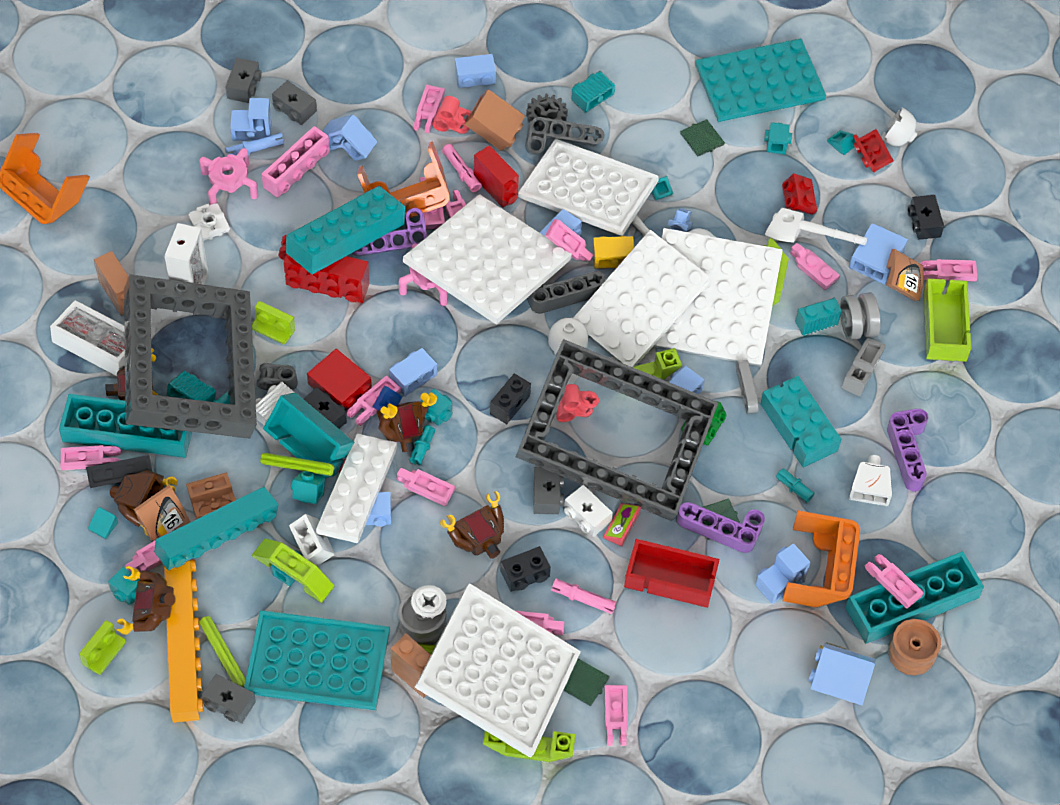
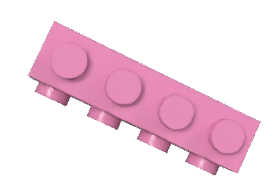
[262,126,330,198]

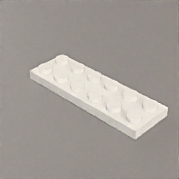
[316,434,397,543]

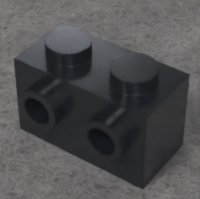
[500,546,551,592]

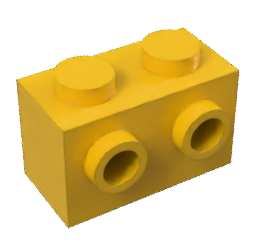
[593,236,634,269]

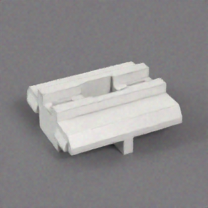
[188,203,230,241]

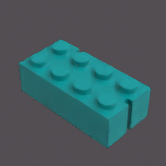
[760,376,842,468]
[263,392,355,478]

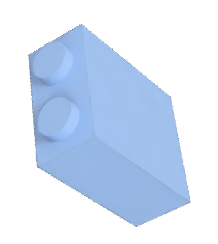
[849,223,908,284]
[808,643,876,705]

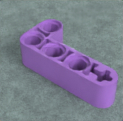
[352,208,427,256]
[887,409,929,492]
[677,502,765,553]

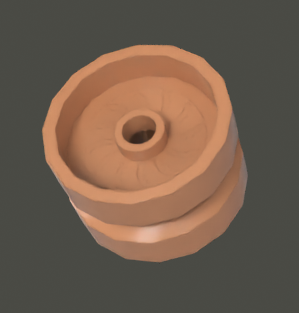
[888,619,941,676]

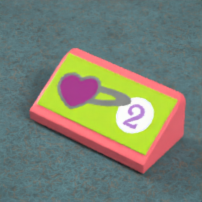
[603,503,641,546]

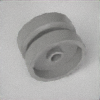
[840,292,880,340]
[398,591,447,645]

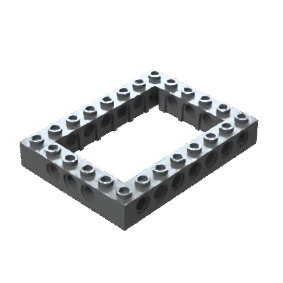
[124,274,257,439]
[515,339,718,521]

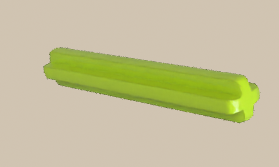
[260,453,334,476]
[199,616,246,688]

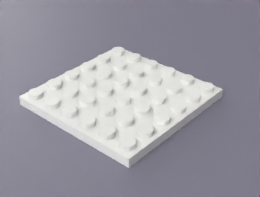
[403,194,572,325]
[653,228,782,367]
[415,583,581,757]

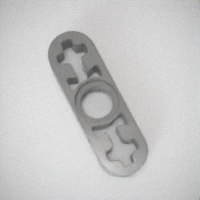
[736,360,759,414]

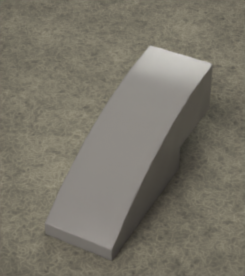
[842,338,886,396]

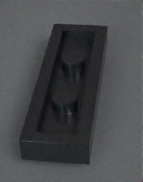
[86,455,153,488]

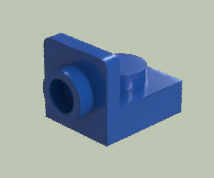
[372,386,403,411]

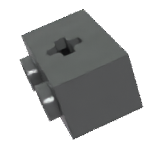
[225,58,262,103]
[272,80,317,125]
[534,467,564,514]
[202,674,256,724]

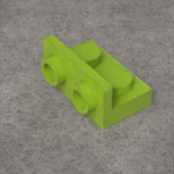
[252,301,295,345]
[79,620,126,675]

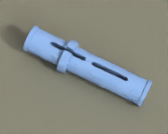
[225,132,284,156]

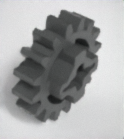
[526,94,568,131]

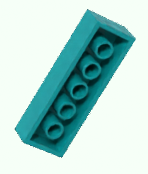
[286,186,406,274]
[59,394,192,458]
[845,551,984,644]

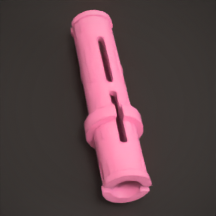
[442,144,482,193]
[551,578,617,615]

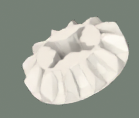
[411,585,447,619]

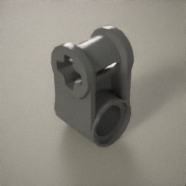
[257,363,298,390]

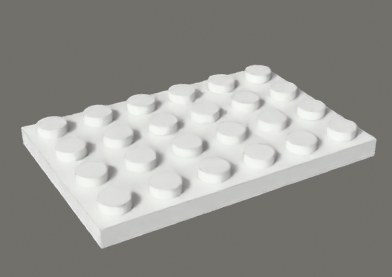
[518,139,659,236]
[573,230,712,367]

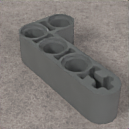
[525,117,604,155]
[527,271,606,314]

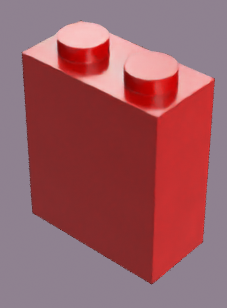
[474,145,519,208]
[307,348,372,410]

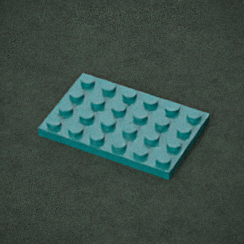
[695,38,826,122]
[244,610,390,711]

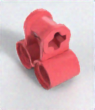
[432,96,471,134]
[556,384,599,422]

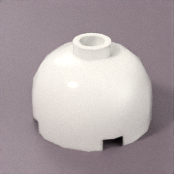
[881,107,917,147]
[548,318,588,355]

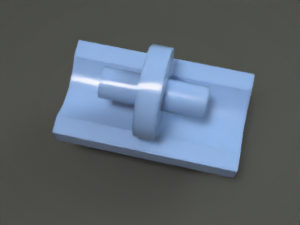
[668,208,693,232]

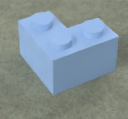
[230,98,272,141]
[322,114,377,161]
[755,543,810,604]

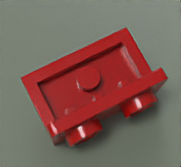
[853,129,894,172]
[782,173,817,215]

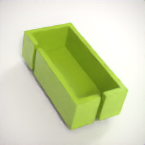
[923,278,971,362]

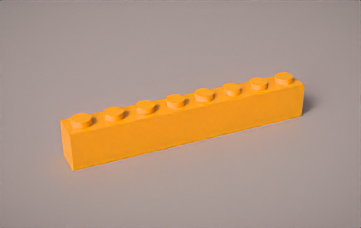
[164,559,203,723]

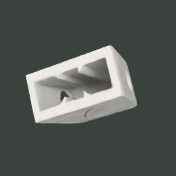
[849,455,892,506]

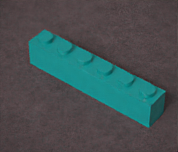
[154,487,279,570]

